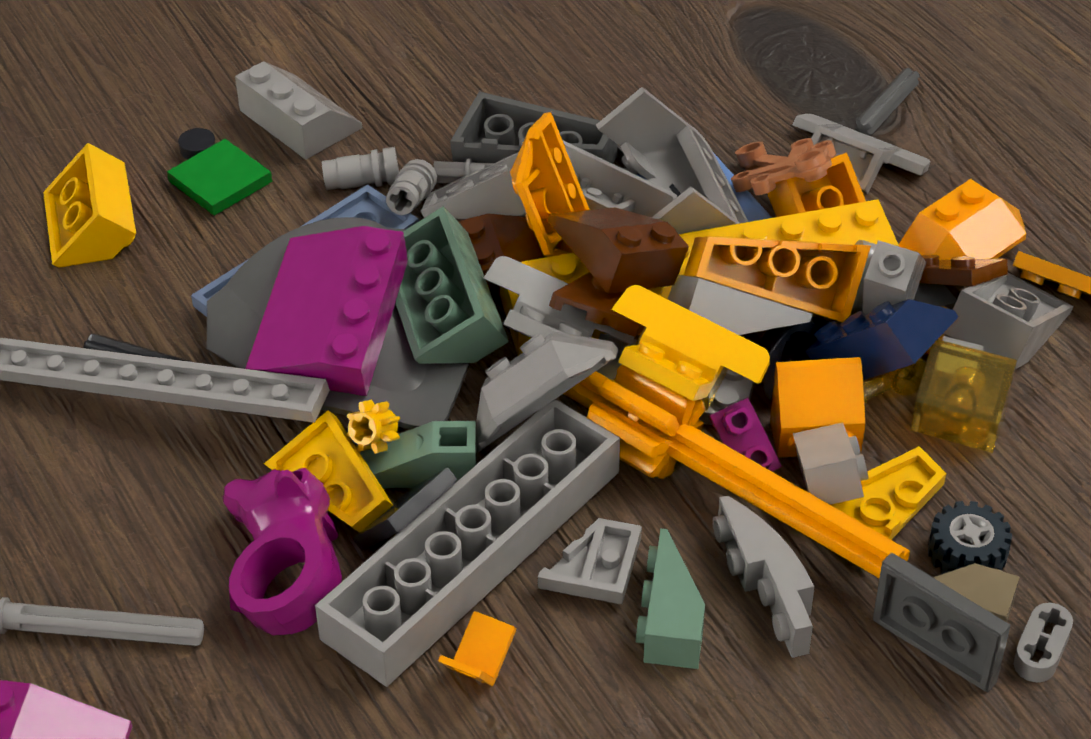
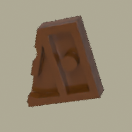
[920,255,1008,286]
[549,272,647,337]

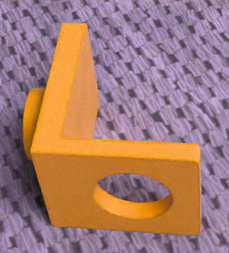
[438,611,516,686]

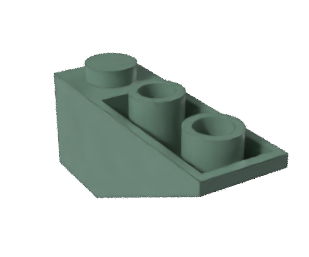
[360,421,477,488]
[636,528,705,669]

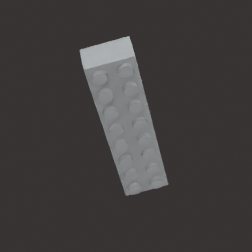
[315,399,620,687]

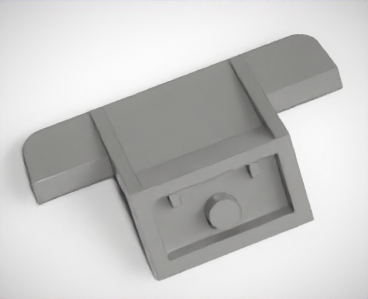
[792,114,930,194]
[483,256,634,345]

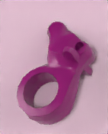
[222,468,342,635]

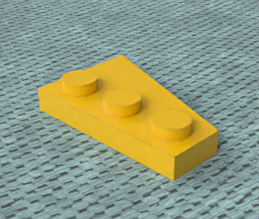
[264,410,393,533]
[831,446,946,540]

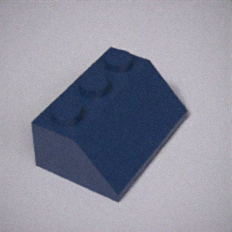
[805,299,959,380]

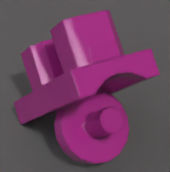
[708,397,782,471]

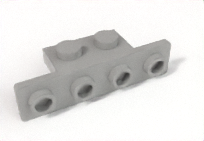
[562,140,677,218]

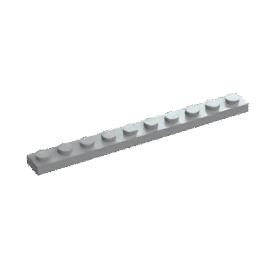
[0,338,330,423]

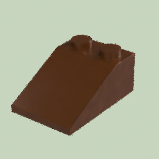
[547,208,689,294]
[459,213,546,303]

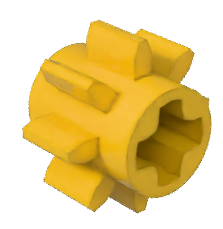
[346,399,400,454]

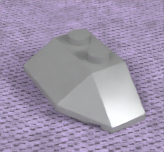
[476,332,618,453]

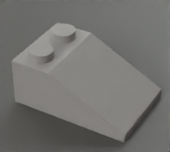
[421,152,526,219]
[944,273,1074,371]
[668,275,813,335]

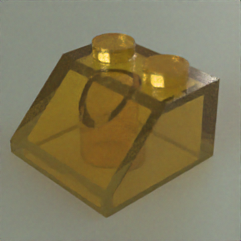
[911,339,1017,453]

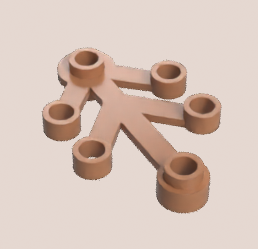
[731,138,836,195]

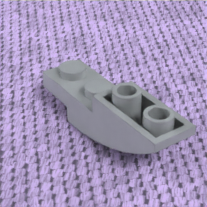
[713,496,815,658]

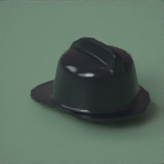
[759,321,819,402]

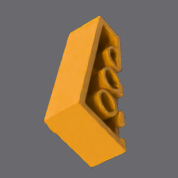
[684,237,871,323]

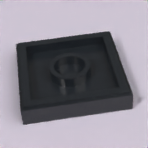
[353,467,457,551]

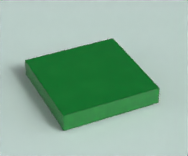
[167,139,272,216]

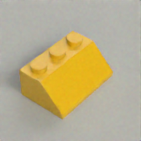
[43,143,136,268]

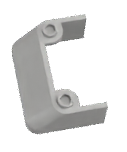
[596,87,748,234]

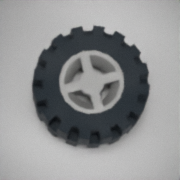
[928,501,1012,574]

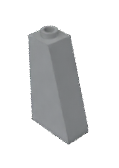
[863,240,926,315]

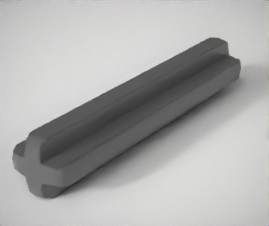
[855,68,920,136]

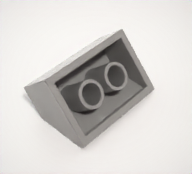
[235,61,362,159]

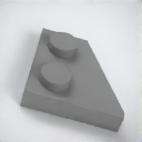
[538,518,642,604]

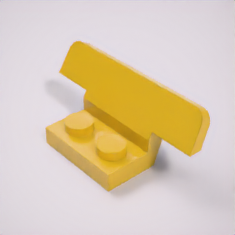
[611,285,770,401]

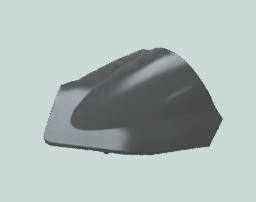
[207,217,470,430]

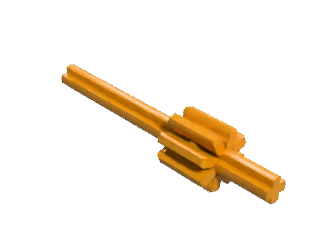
[563,365,910,578]

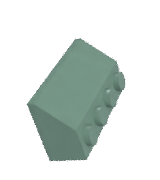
[395,206,509,364]

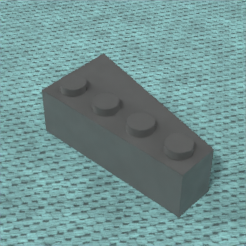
[450,91,618,164]

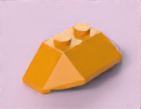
[510,112,590,257]
[898,179,1027,260]

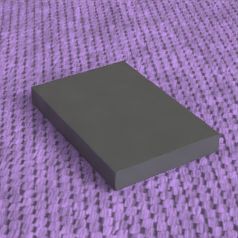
[873,552,1011,692]

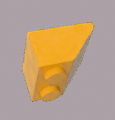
[767,152,866,217]
[770,357,866,458]

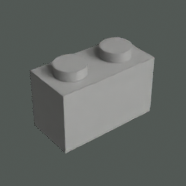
[793,422,868,505]

